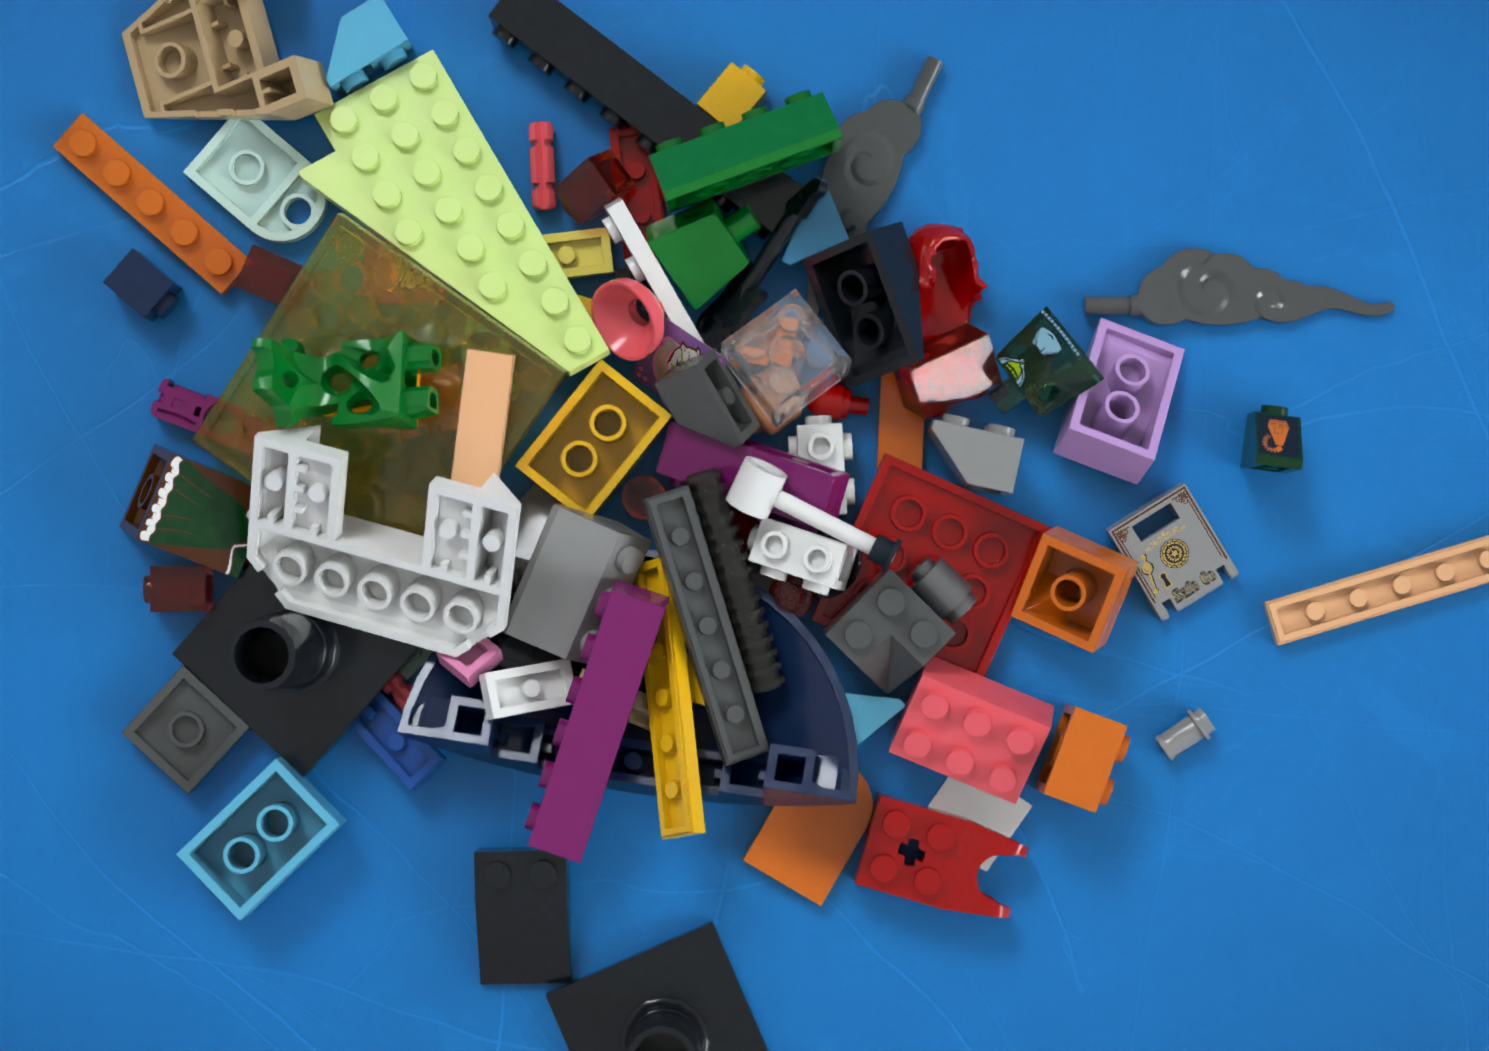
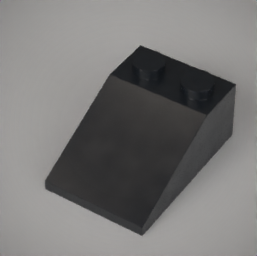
[803,222,924,388]
[474,847,572,985]

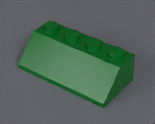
[649,90,843,213]

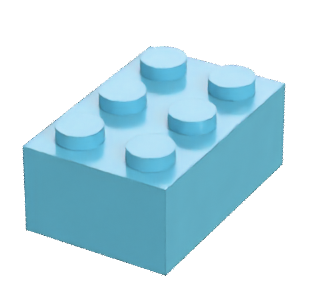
[176,756,347,921]

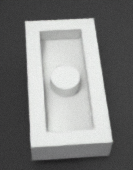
[478,659,574,721]

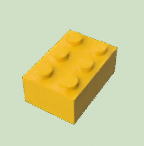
[515,359,674,515]

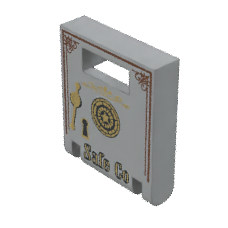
[1104,482,1239,622]

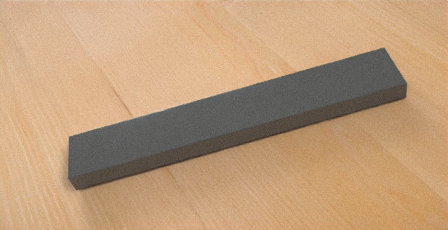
[642,485,770,766]

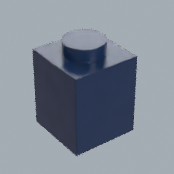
[103,248,183,322]

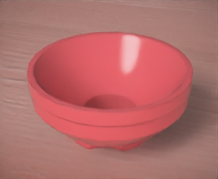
[591,278,665,361]

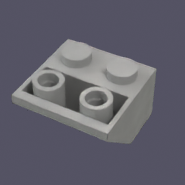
[926,414,1024,497]

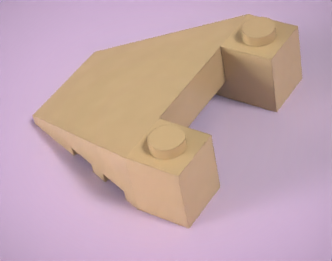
[121,0,334,121]

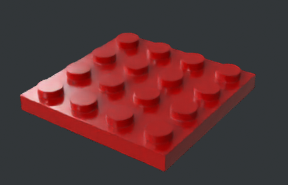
[810,453,1051,677]

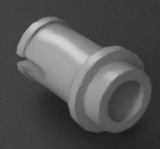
[1155,707,1216,762]

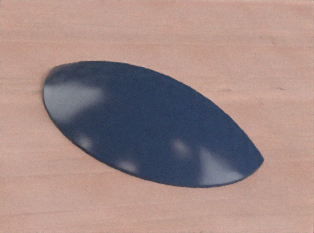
[397,549,859,806]

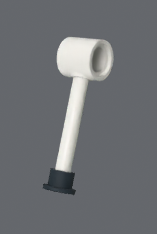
[726,456,902,574]

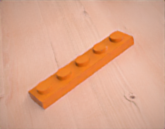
[53,113,254,296]

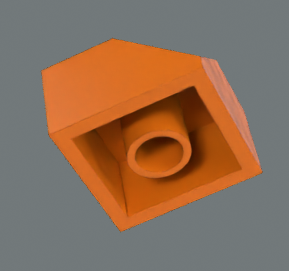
[1010,526,1139,653]
[1034,703,1131,813]

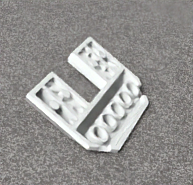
[246,425,522,657]

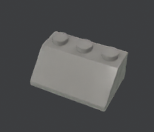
[502,504,652,664]

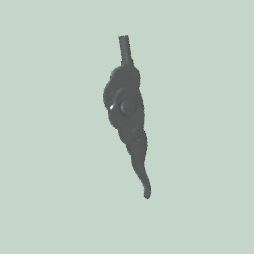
[796,56,944,339]
[1083,248,1395,326]

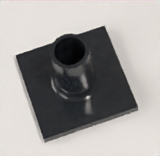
[172,564,421,777]
[546,921,769,1051]

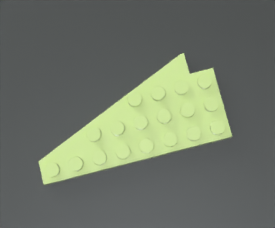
[298,49,610,377]

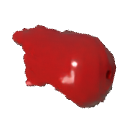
[909,223,988,350]

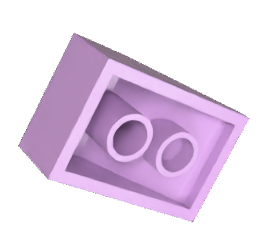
[1053,318,1185,485]

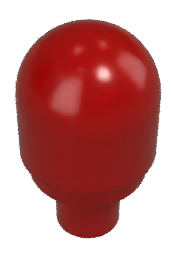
[806,382,870,421]

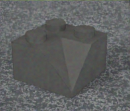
[822,568,956,695]

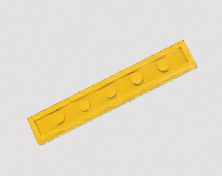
[635,558,706,839]

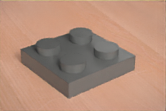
[121,665,251,794]

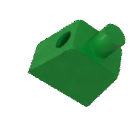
[646,199,762,310]

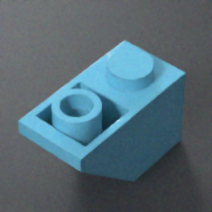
[326,0,413,95]

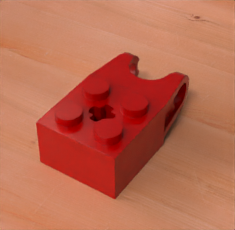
[853,792,1029,918]

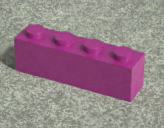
[656,419,850,534]

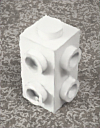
[788,415,855,516]
[747,518,858,596]

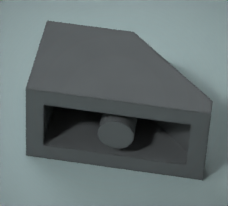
[654,347,761,447]

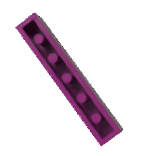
[524,580,670,863]

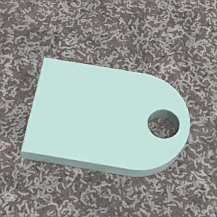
[183,119,328,243]

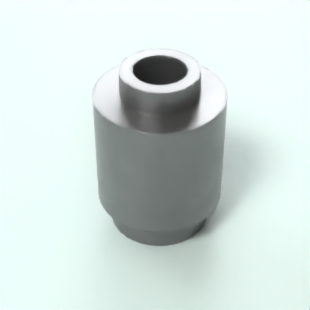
[909,556,977,624]

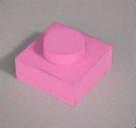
[436,638,504,688]

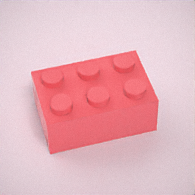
[888,656,1054,804]

